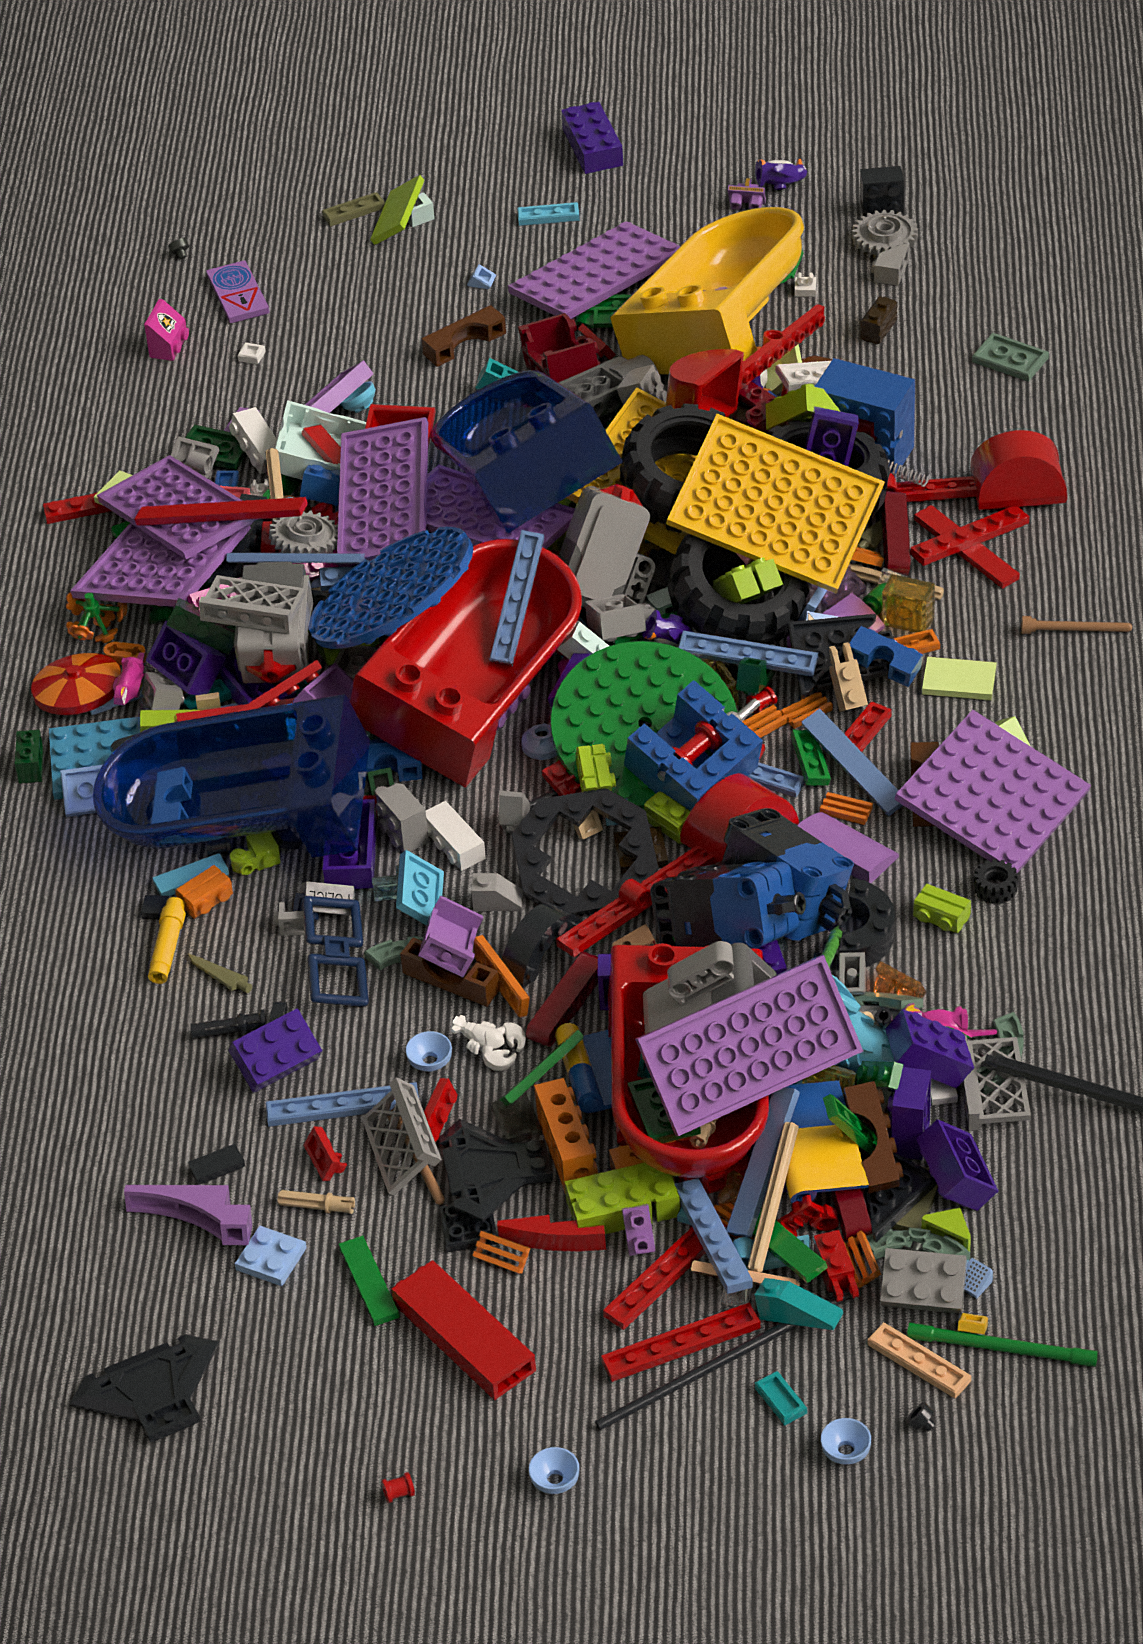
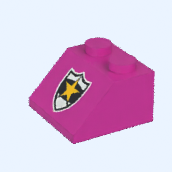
[144,299,189,361]

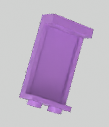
[418,896,483,977]

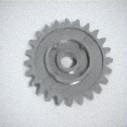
[852,210,918,258]
[269,510,338,553]

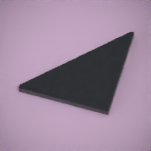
[787,614,876,699]
[859,1146,937,1243]

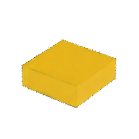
[958,1313,988,1334]

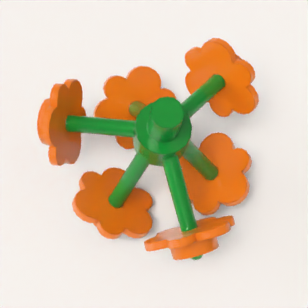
[66,592,128,643]

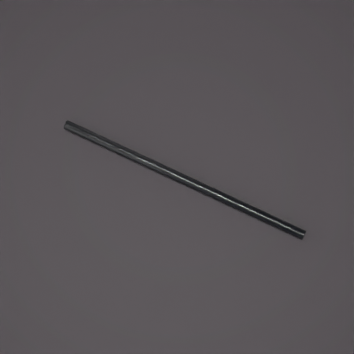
[595,1289,851,1431]

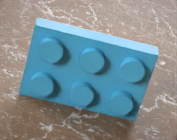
[396,850,444,925]

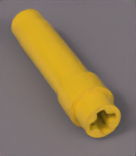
[148,897,186,984]

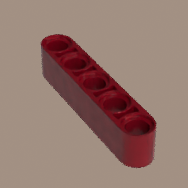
[881,491,911,576]
[526,951,598,1047]
[831,1188,872,1241]

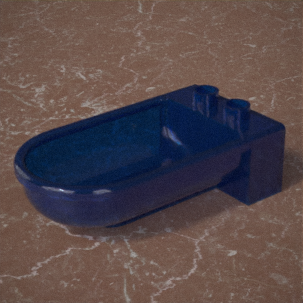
[431,370,623,533]
[93,694,370,857]

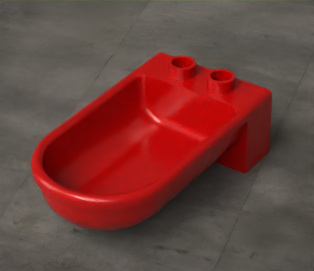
[348,539,582,788]
[608,943,769,1178]

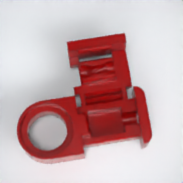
[778,1195,839,1237]

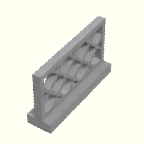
[199,575,306,634]
[961,1035,1031,1131]
[362,1077,442,1195]

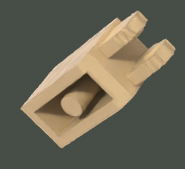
[829,643,868,712]

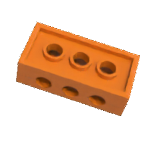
[534,1078,598,1194]

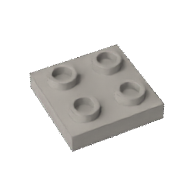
[171,436,219,479]

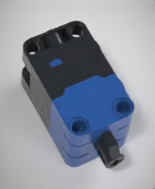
[716,808,854,940]
[650,862,806,949]

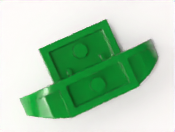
[574,295,632,329]

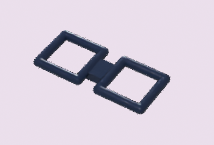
[302,896,369,1007]

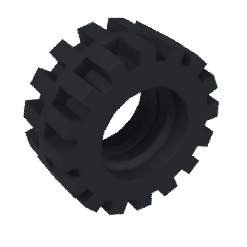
[974,859,1018,904]

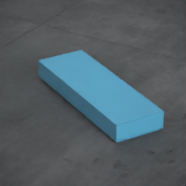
[517,202,580,226]
[153,853,229,896]

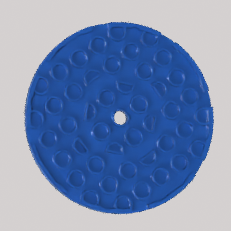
[309,527,473,649]

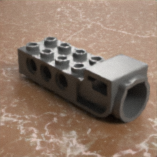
[536,355,657,433]

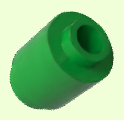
[863,583,896,615]

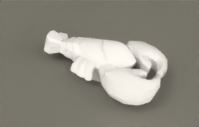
[451,1015,526,1071]

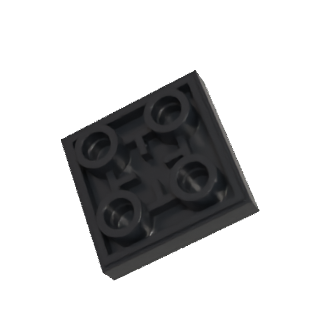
[439,1204,498,1253]

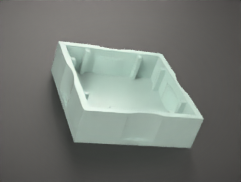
[275,400,366,480]

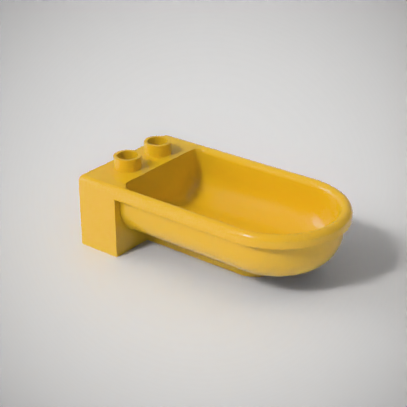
[611,207,804,375]

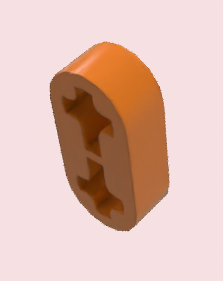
[103,642,147,665]

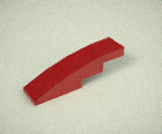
[497,1215,606,1252]

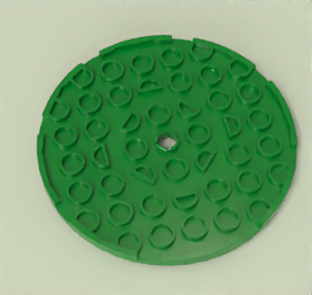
[550,641,738,810]

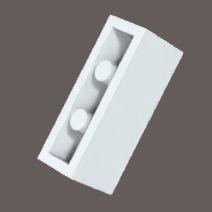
[229,407,277,474]
[426,801,486,871]

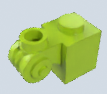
[230,828,281,875]

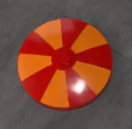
[31,653,122,715]

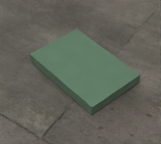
[972,333,1049,382]

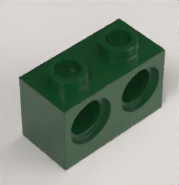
[15,729,44,784]

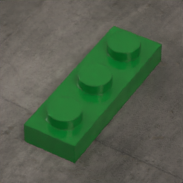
[791,730,831,786]
[856,1061,904,1090]

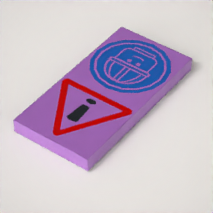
[206,260,270,323]

